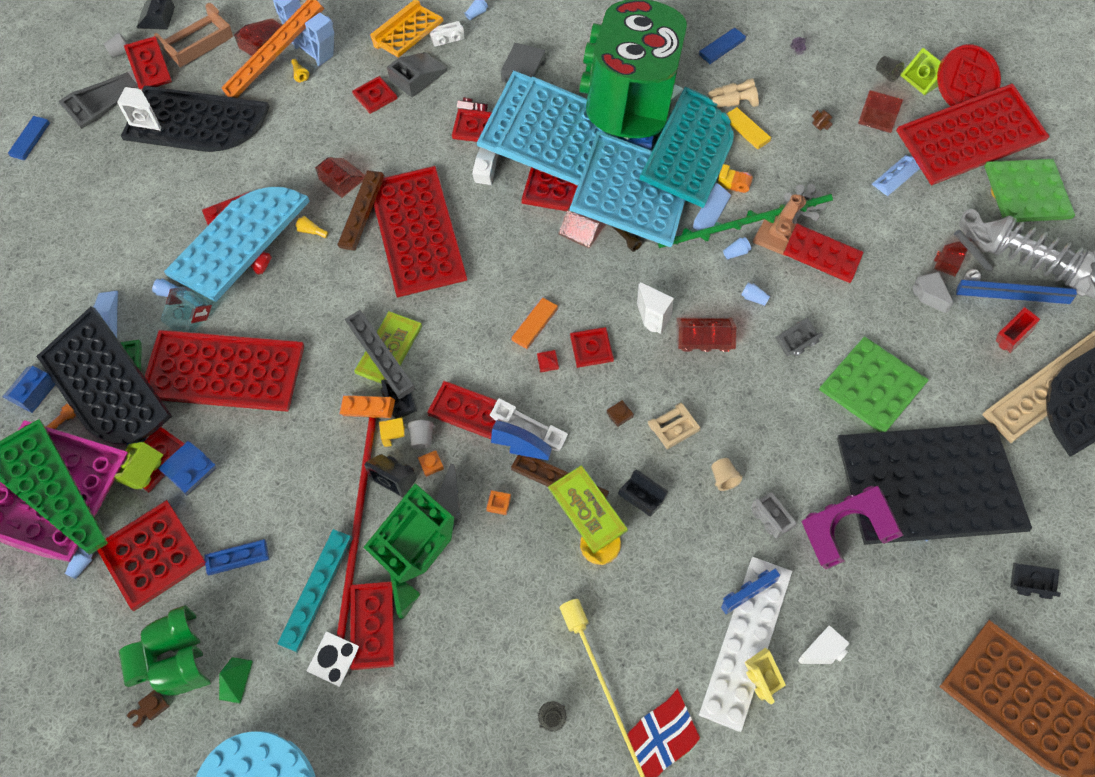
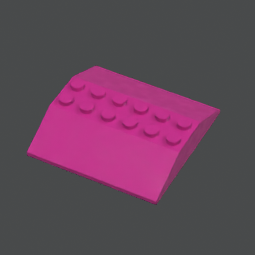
[0,420,128,562]

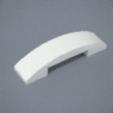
[490,398,568,451]

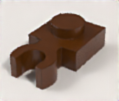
[127,690,170,728]

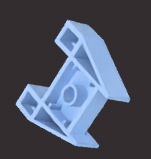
[273,0,334,66]

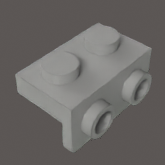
[751,492,797,539]

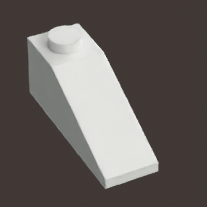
[472,147,499,185]

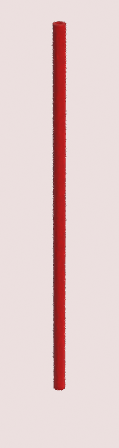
[337,417,377,640]

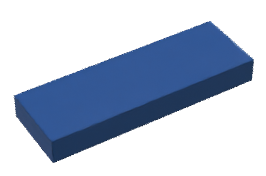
[699,27,746,64]
[8,116,50,160]
[204,539,269,576]

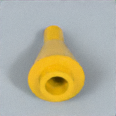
[291,59,310,83]
[295,216,329,238]

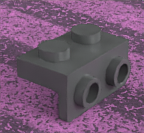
[775,317,823,357]

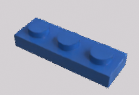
[721,568,780,614]

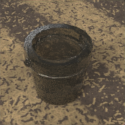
[876,56,904,82]
[538,701,567,732]

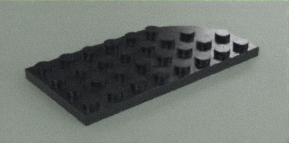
[121,86,270,152]
[36,306,172,444]
[1046,347,1095,457]

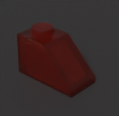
[934,239,972,277]

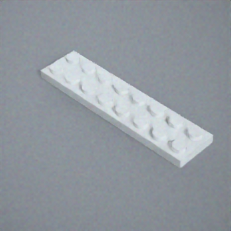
[699,557,792,732]

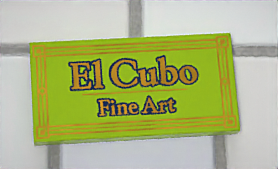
[354,311,422,384]
[548,465,628,554]

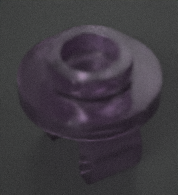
[790,37,806,55]

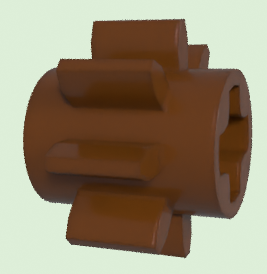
[812,109,833,131]

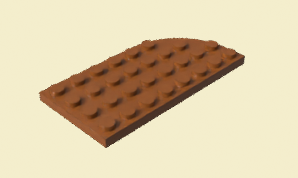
[939,620,1095,777]

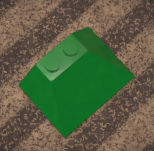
[363,483,454,583]

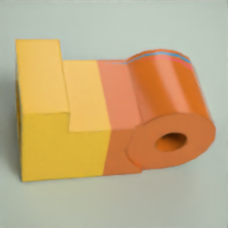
[718,164,753,193]

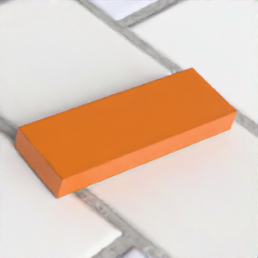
[511,297,558,349]

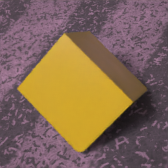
[379,418,405,447]

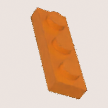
[339,396,395,418]

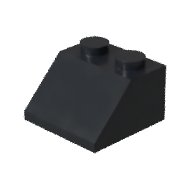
[136,0,175,30]
[364,454,417,498]

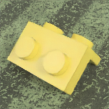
[744,648,786,704]

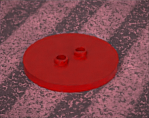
[937,44,1001,106]

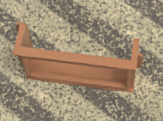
[154,3,233,68]

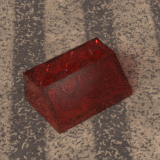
[676,318,737,352]

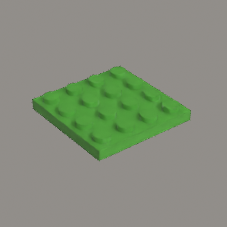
[984,159,1075,222]
[819,336,929,432]

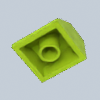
[900,48,941,95]
[114,442,163,489]

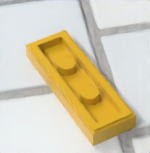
[727,107,771,150]

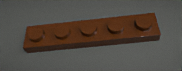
[337,170,385,251]
[511,455,609,499]

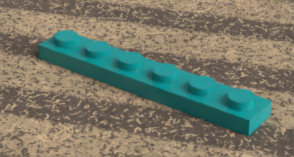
[277,529,353,653]

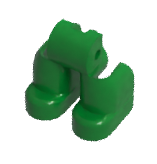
[119,605,211,696]

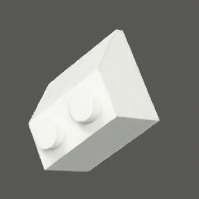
[117,87,161,130]
[637,282,674,334]

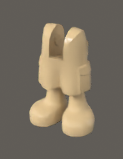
[708,78,759,108]

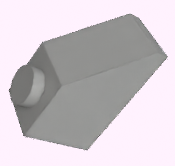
[913,272,953,313]

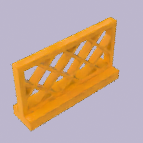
[370,0,443,58]

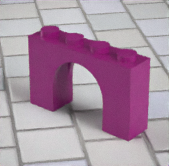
[801,486,903,569]

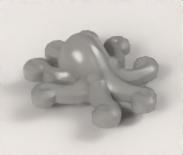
[784,184,826,224]

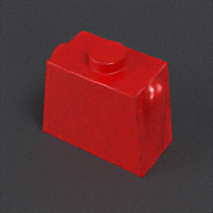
[996,307,1040,353]

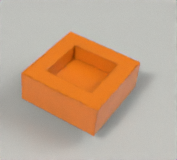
[418,450,444,477]
[486,490,511,515]

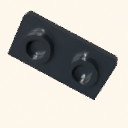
[381,379,417,419]
[618,469,668,517]
[1010,563,1061,599]

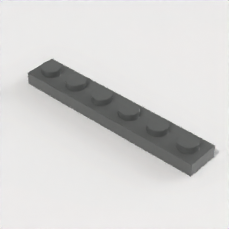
[345,310,416,399]

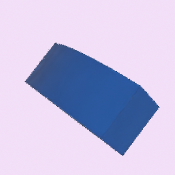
[491,420,552,460]

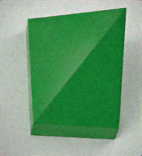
[390,574,420,619]
[219,657,253,704]

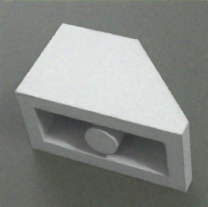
[798,625,850,664]

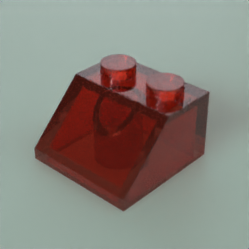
[858,90,903,133]
[315,157,365,198]
[559,203,606,249]

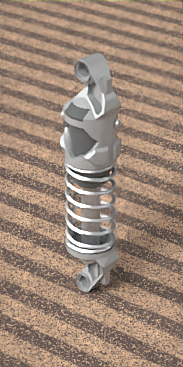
[959,209,1095,299]

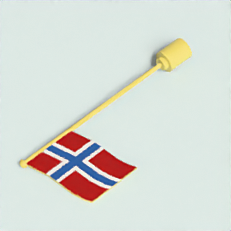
[559,599,700,777]

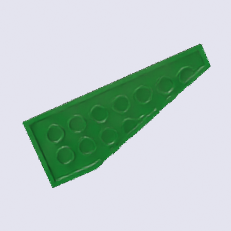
[0,419,108,555]

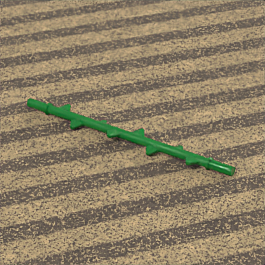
[657,194,833,249]

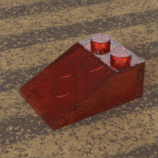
[234,18,282,56]

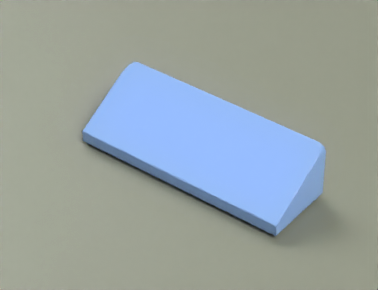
[872,155,920,196]
[693,183,731,230]

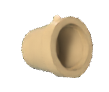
[711,458,743,491]

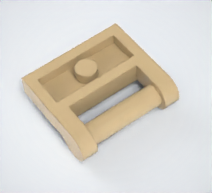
[648,403,700,450]

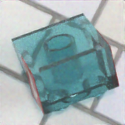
[160,287,212,333]

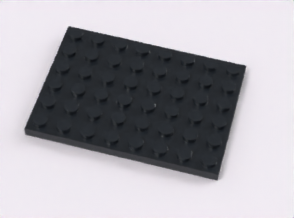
[837,423,1032,545]

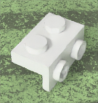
[429,21,465,47]

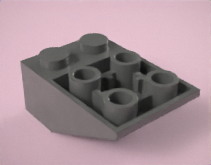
[387,52,447,97]

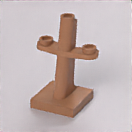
[753,194,806,256]

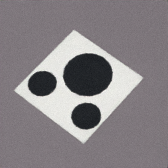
[307,632,359,687]

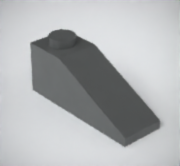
[435,463,462,530]

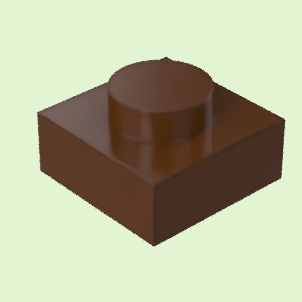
[607,400,634,427]

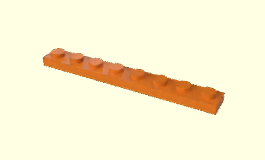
[221,0,325,98]

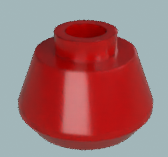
[250,252,272,275]

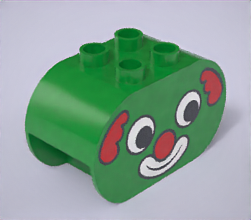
[579,0,687,138]

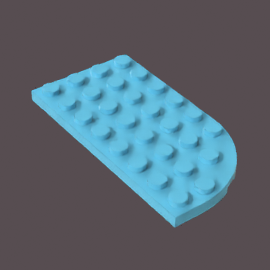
[164,187,310,302]

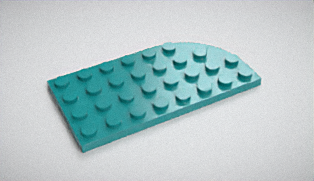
[639,87,734,208]

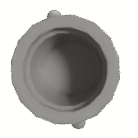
[104,32,127,58]
[407,420,435,449]

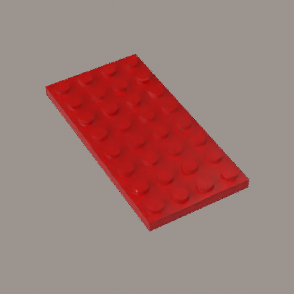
[896,83,1050,186]
[374,166,467,298]
[144,330,305,412]

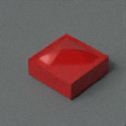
[537,350,559,373]

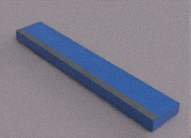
[956,280,1077,304]

